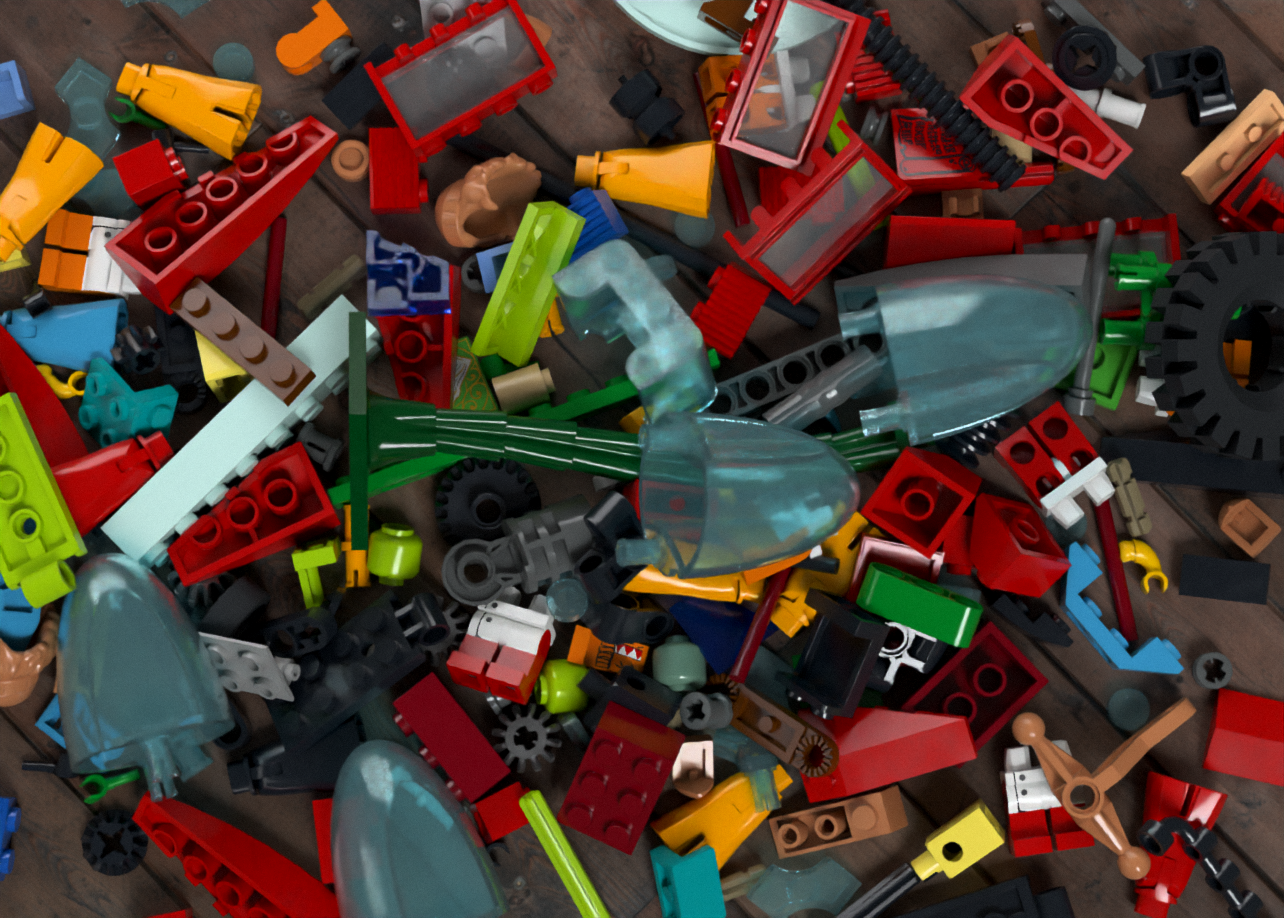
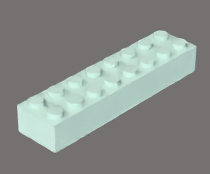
[100,294,384,568]

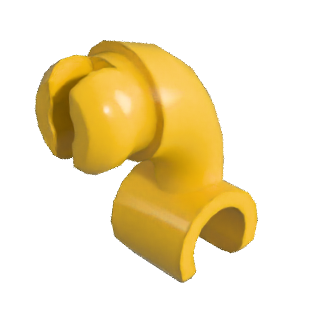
[36,364,88,399]
[1119,539,1168,595]

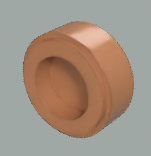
[331,140,369,182]

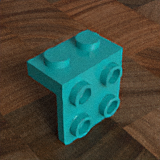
[78,357,179,448]

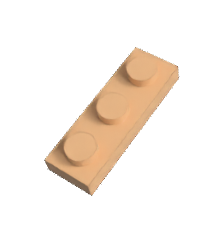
[1181,89,1284,205]

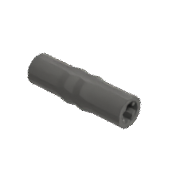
[762,344,884,442]

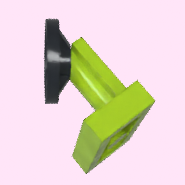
[292,535,346,616]

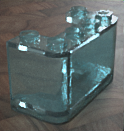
[551,239,717,439]

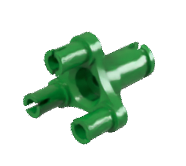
[1099,250,1242,351]

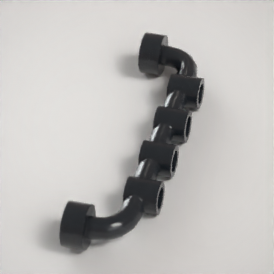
[1136,816,1263,918]

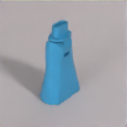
[0,298,129,376]

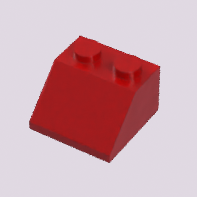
[860,446,982,560]
[969,493,1072,598]

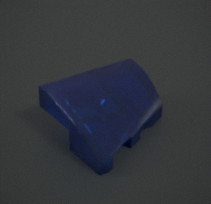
[366,230,452,316]
[668,596,780,675]

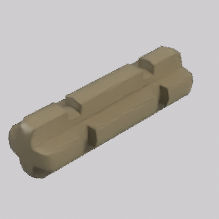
[297,254,369,320]
[1106,458,1152,537]
[720,864,771,902]

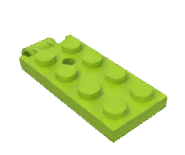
[0,392,88,609]

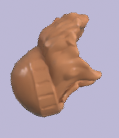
[435,153,542,248]
[0,603,63,707]

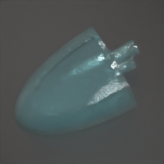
[838,274,1093,446]
[616,412,861,579]
[56,552,235,802]
[330,739,510,918]

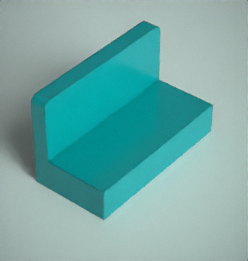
[650,844,726,918]

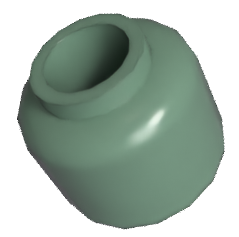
[651,635,707,699]

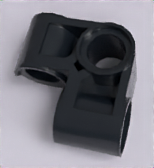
[1142,45,1236,128]
[573,490,654,604]
[566,578,674,645]
[866,613,948,694]

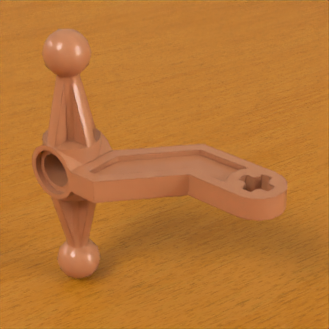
[1012,697,1197,880]

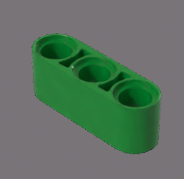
[856,562,984,648]

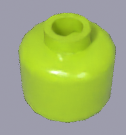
[367,523,423,586]
[534,659,590,714]

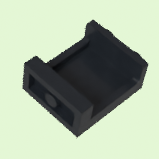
[774,587,890,720]

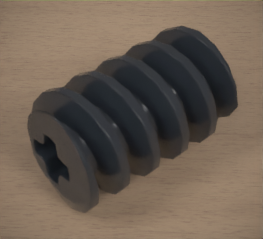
[934,384,1023,469]

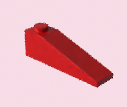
[958,34,1133,180]
[371,264,462,409]
[167,441,341,587]
[798,706,978,803]

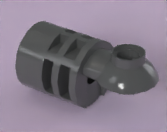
[441,494,594,606]

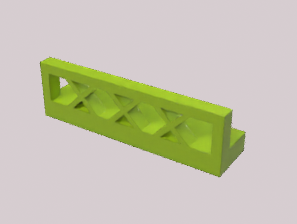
[470,201,586,367]

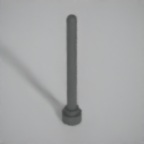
[1062,218,1116,416]

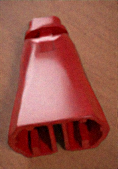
[50,430,175,538]
[1134,771,1228,918]

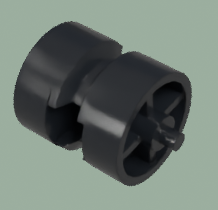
[609,69,686,147]

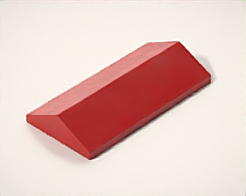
[1201,688,1284,787]

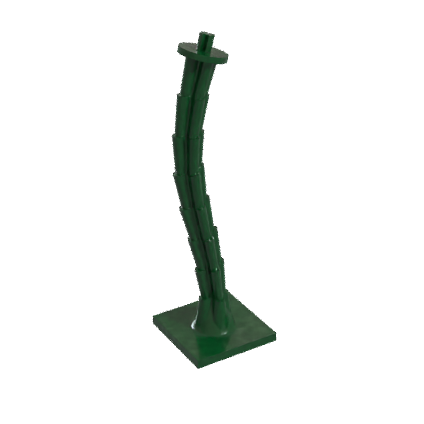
[349,312,935,551]

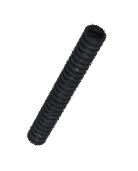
[820,0,1027,192]

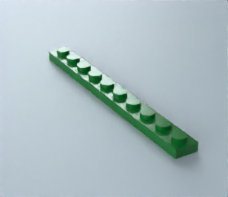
[327,347,720,509]

